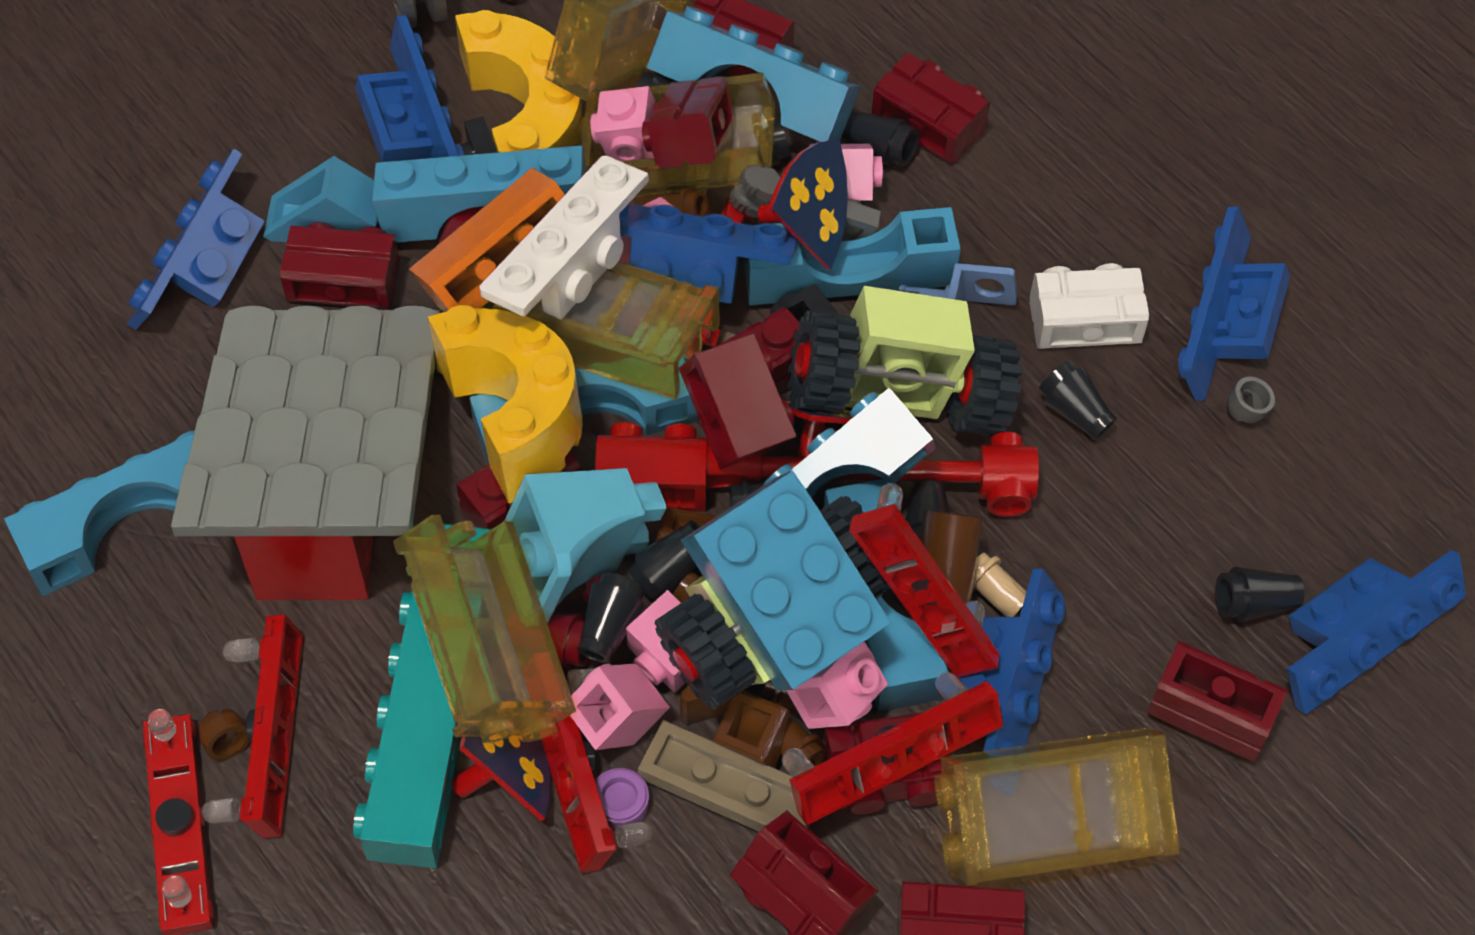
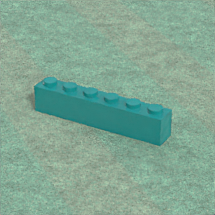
[353,522,498,869]

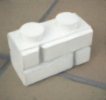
[1029,263,1149,349]

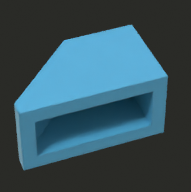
[263,156,379,242]

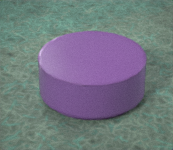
[595,768,649,831]

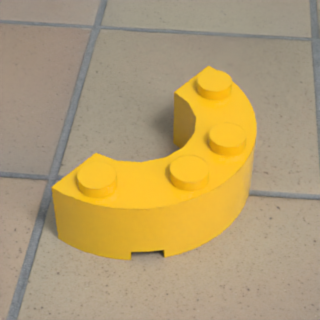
[455,10,583,153]
[427,305,583,503]

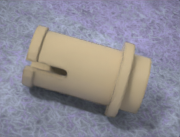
[973,552,1027,617]

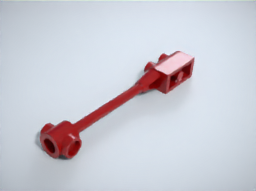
[595,422,1039,517]

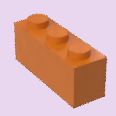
[409,168,565,312]

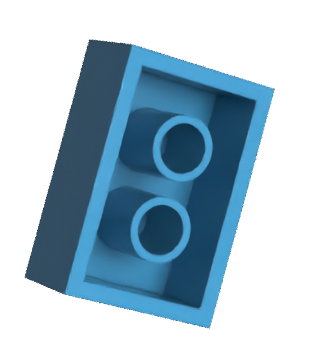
[681,470,891,690]

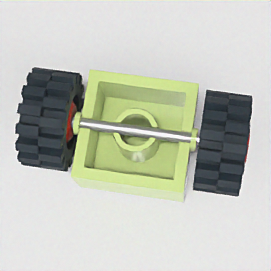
[788,286,1022,436]
[654,496,891,710]

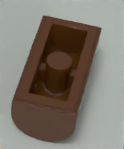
[910,510,982,620]

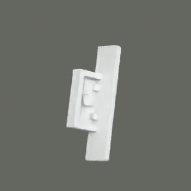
[480,156,649,320]

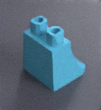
[495,468,666,627]

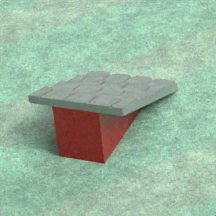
[171,306,440,600]

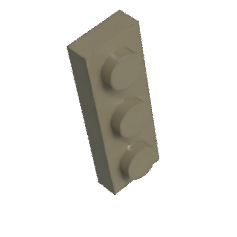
[638,720,810,832]

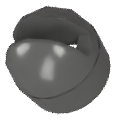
[1227,376,1275,424]

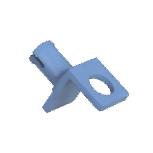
[899,263,1018,305]

